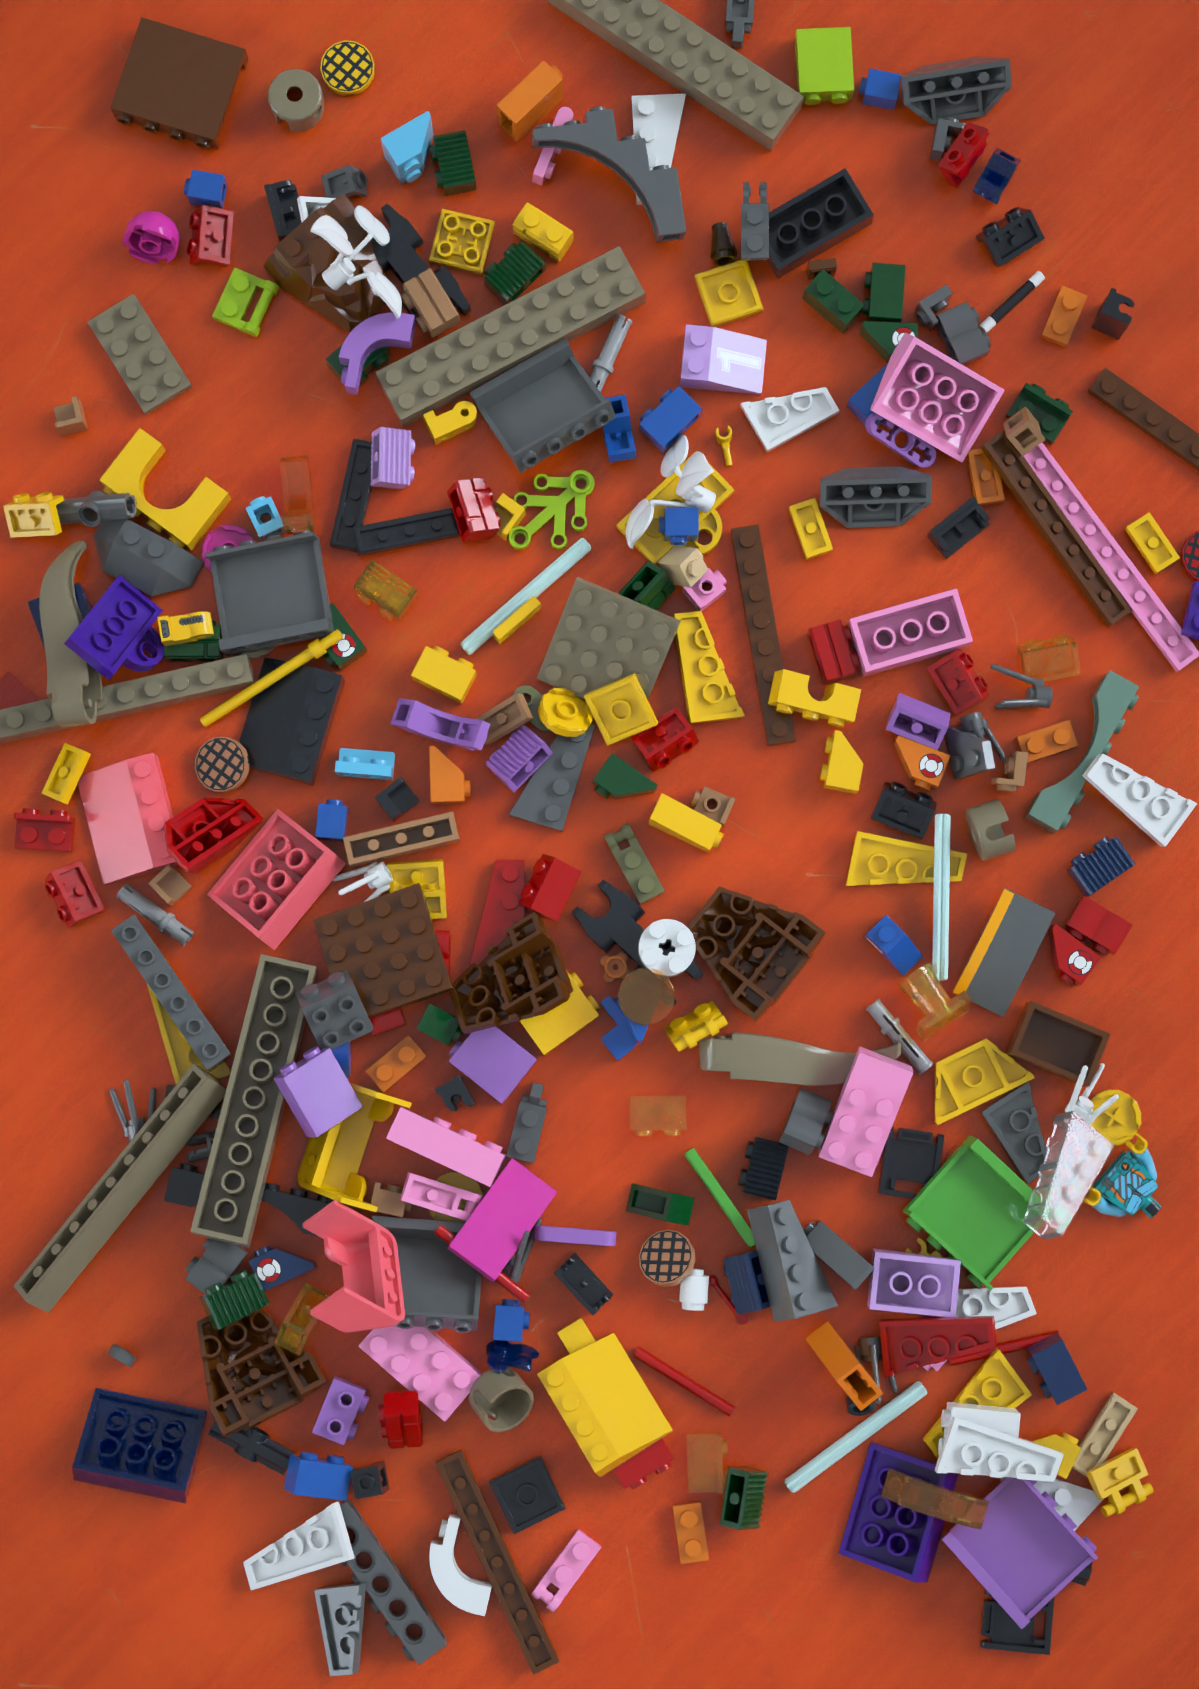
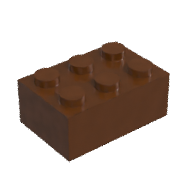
[1006,1001,1110,1087]

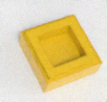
[557,1317,596,1354]

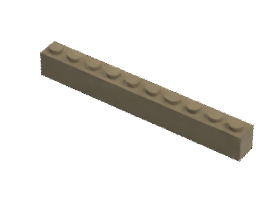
[0,654,255,744]
[14,1064,227,1313]

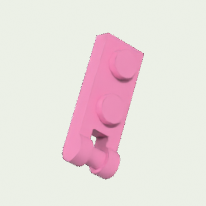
[532,107,573,186]
[400,1172,483,1221]
[530,1528,601,1612]

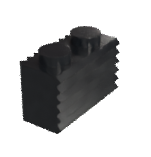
[738,1137,789,1200]

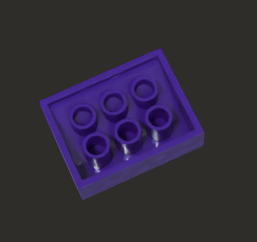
[838,1442,959,1582]

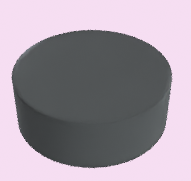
[107,1344,137,1368]

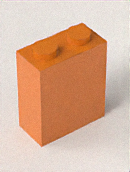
[497,60,564,143]
[805,1321,884,1411]

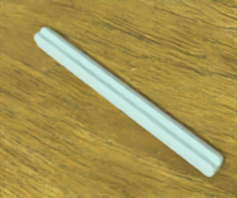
[460,538,591,655]
[932,814,951,981]
[784,1381,927,1493]

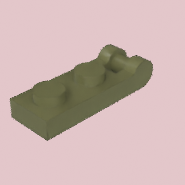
[603,823,665,905]

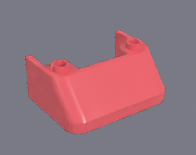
[303,1200,405,1333]

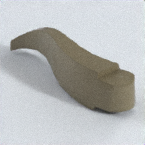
[39,541,103,728]
[699,1032,901,1086]

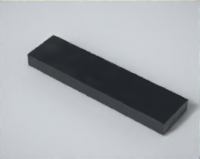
[330,439,372,552]
[353,508,461,556]

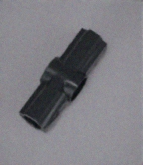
[208,1421,296,1475]

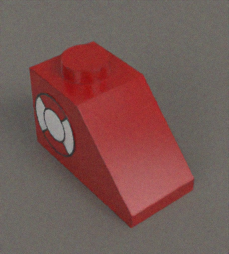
[1048,924,1101,986]

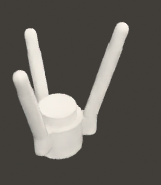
[332,862,393,902]
[1064,1063,1119,1126]

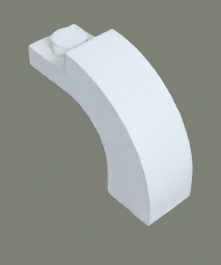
[429,1513,492,1616]

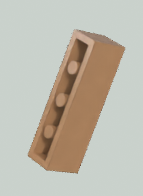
[343,811,460,868]

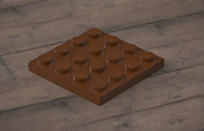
[313,883,454,1019]

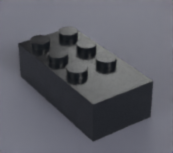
[767,168,874,279]

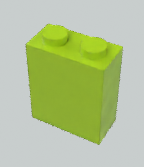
[794,27,854,105]

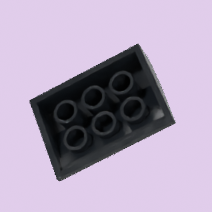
[239,657,345,786]

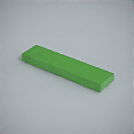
[684,1147,755,1247]

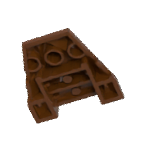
[263,194,387,333]
[687,887,825,1021]
[449,911,573,1034]
[197,1308,327,1437]

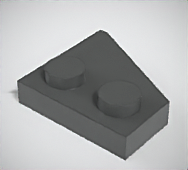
[945,726,995,780]

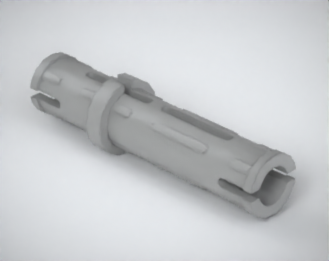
[590,314,633,393]
[116,883,194,946]
[865,999,933,1075]

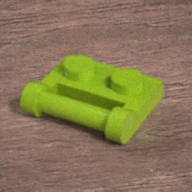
[212,267,280,337]

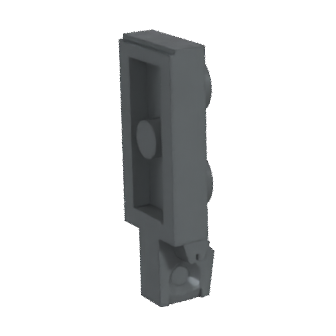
[725,0,754,48]
[507,1083,547,1163]

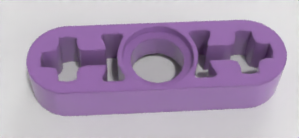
[865,412,936,468]
[534,1225,617,1246]

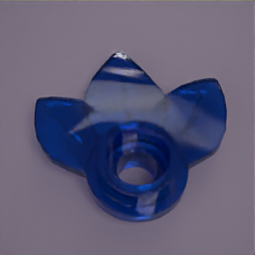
[486,1340,539,1374]

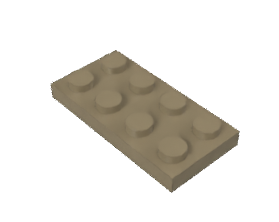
[87,294,192,415]

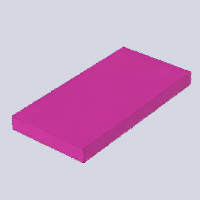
[447,1158,557,1282]

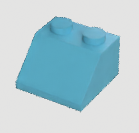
[380,111,434,184]

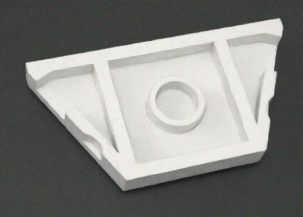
[1000,1477,1103,1531]

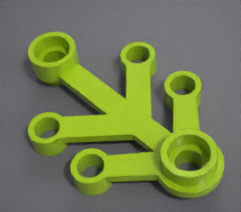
[509,470,595,550]

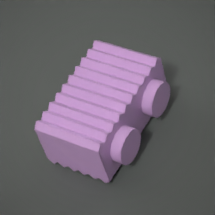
[370,427,415,490]

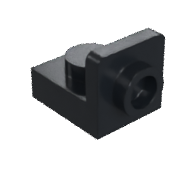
[350,1461,389,1499]

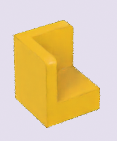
[494,493,526,541]

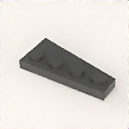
[509,724,595,832]

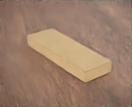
[1072,1392,1138,1478]

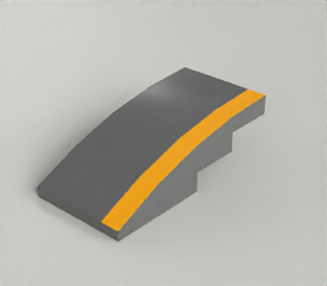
[953,887,1055,1017]

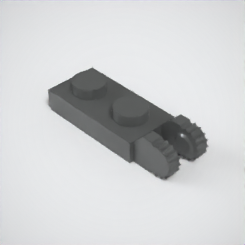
[741,182,769,261]

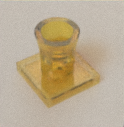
[898,963,971,1042]

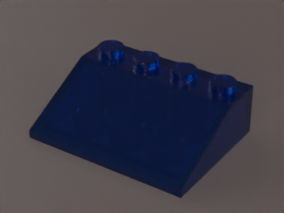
[72,1388,207,1504]

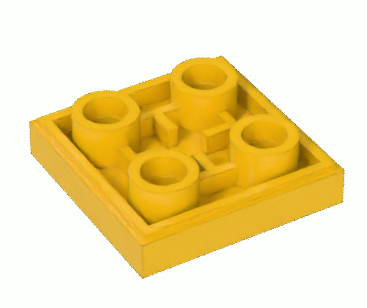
[429,209,495,276]

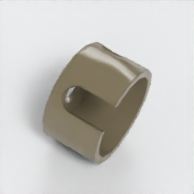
[268,69,325,132]
[965,799,1016,861]
[469,1366,534,1432]

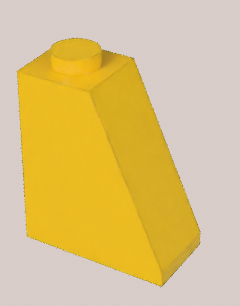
[648,794,724,853]

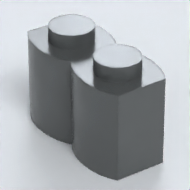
[936,302,991,366]
[779,1088,834,1155]
[185,1238,249,1294]

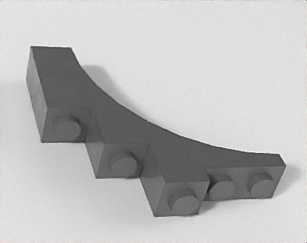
[531,106,686,243]

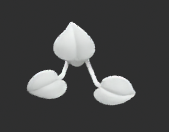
[310,206,402,320]
[626,434,716,549]

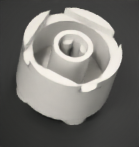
[638,919,696,978]

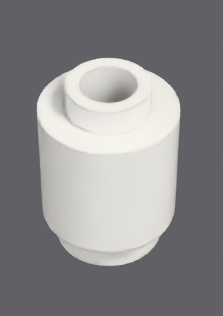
[679,1269,709,1311]

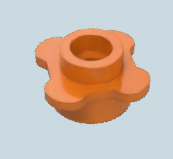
[600,952,631,983]

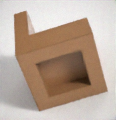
[53,396,88,436]
[148,864,192,906]

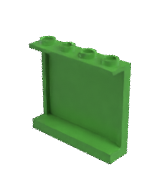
[902,1135,1058,1290]

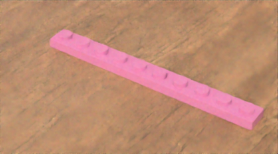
[1024,443,1199,672]

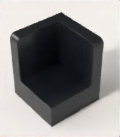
[375,777,419,822]

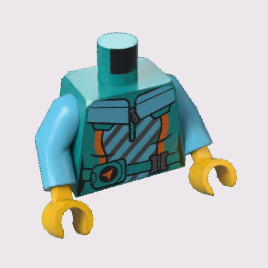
[1079,1133,1162,1218]

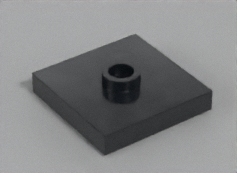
[489,1455,566,1534]

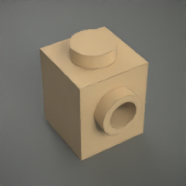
[658,545,708,587]

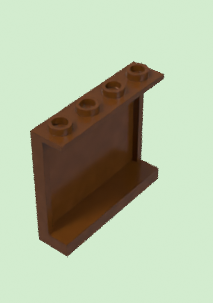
[111,17,248,149]

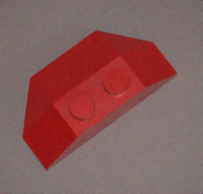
[164,798,263,874]

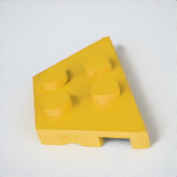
[934,1038,1035,1125]

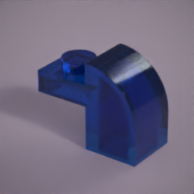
[973,148,1021,204]

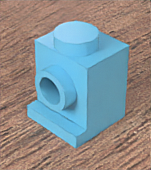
[246,496,287,542]

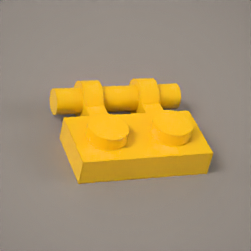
[664,1001,728,1052]
[1086,1448,1154,1518]

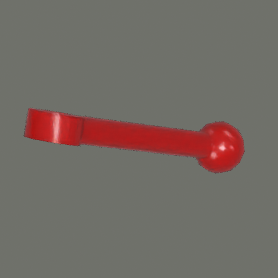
[709,1275,748,1325]

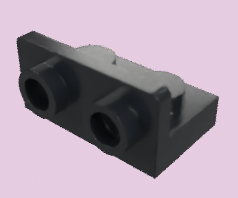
[976,207,1045,267]
[871,782,937,840]

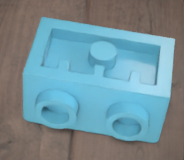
[335,748,395,781]

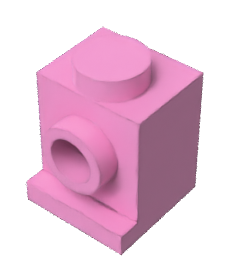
[682,568,727,611]

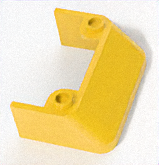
[298,1083,412,1212]

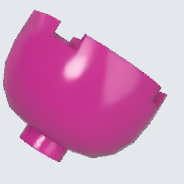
[123,211,179,264]

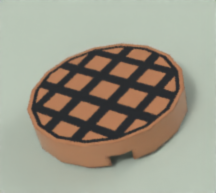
[195,737,249,792]
[639,1229,696,1287]

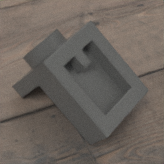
[930,117,965,161]
[321,165,368,198]
[916,284,953,331]

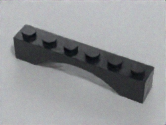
[164,1163,334,1236]

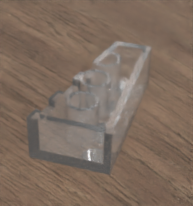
[1023,1111,1115,1240]

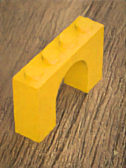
[99,428,231,551]

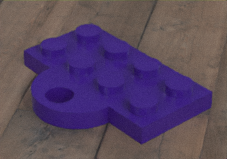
[64,575,164,680]

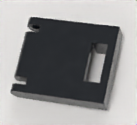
[878,1127,944,1199]
[980,1589,1055,1655]

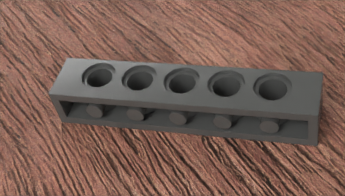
[111,914,232,1072]
[340,1498,448,1665]

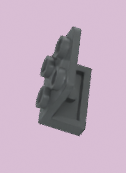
[296,970,373,1050]

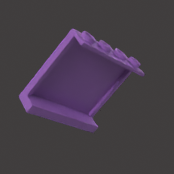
[941,1477,1098,1629]

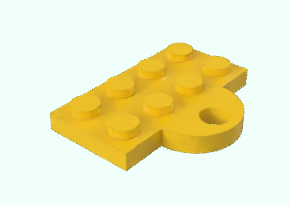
[616,451,735,565]

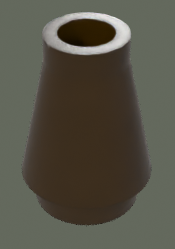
[710,222,737,266]

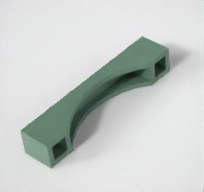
[1024,670,1139,833]

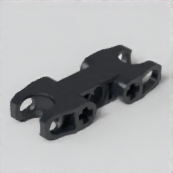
[371,204,471,338]
[571,879,704,1008]

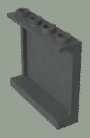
[470,338,616,473]
[205,529,334,656]
[372,1216,482,1333]

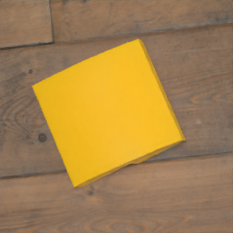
[387,859,447,919]

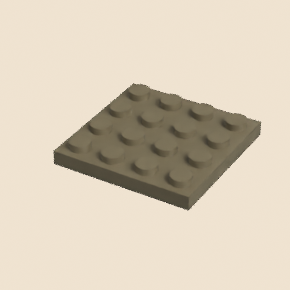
[536,577,681,699]

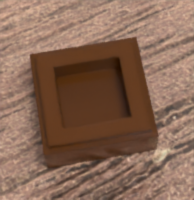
[806,258,837,280]

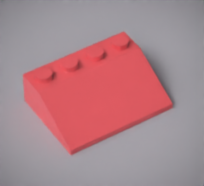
[78,753,179,885]
[207,809,346,950]

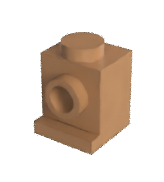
[1003,407,1045,456]
[691,786,736,827]
[371,1181,412,1217]

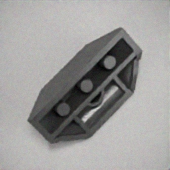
[901,57,1012,125]
[820,466,932,528]
[93,519,204,597]

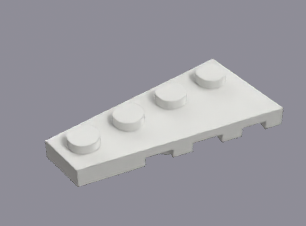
[631,94,686,205]
[1082,754,1197,847]
[934,1415,1064,1482]
[243,1501,355,1590]

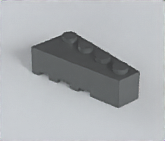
[747,1200,838,1322]

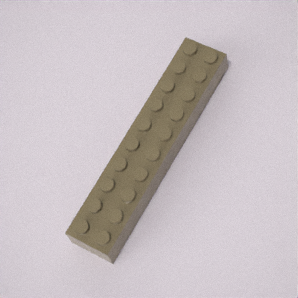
[548,0,804,151]
[375,246,646,428]
[190,954,318,1248]

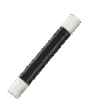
[979,271,1045,333]

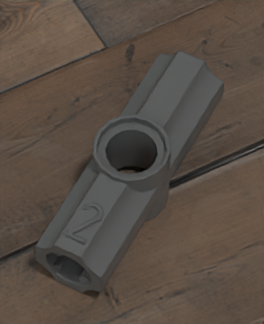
[56,491,137,527]

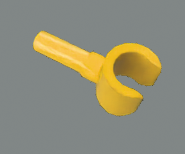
[716,426,733,467]

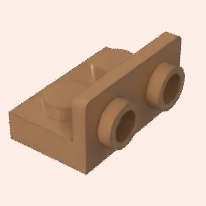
[991,751,1028,792]

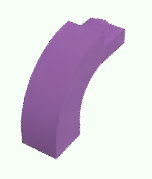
[339,312,416,395]
[390,698,490,751]

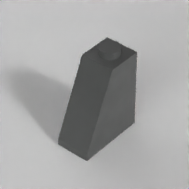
[803,1220,875,1290]

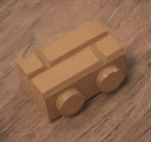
[401,269,460,338]

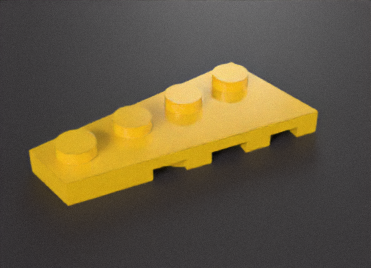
[672,611,745,724]
[845,831,967,886]
[146,982,231,1085]
[923,1348,1032,1459]

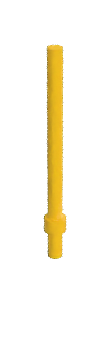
[200,629,343,727]

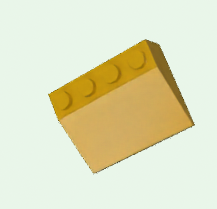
[537,1333,673,1477]

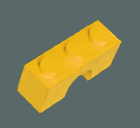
[768,669,861,727]

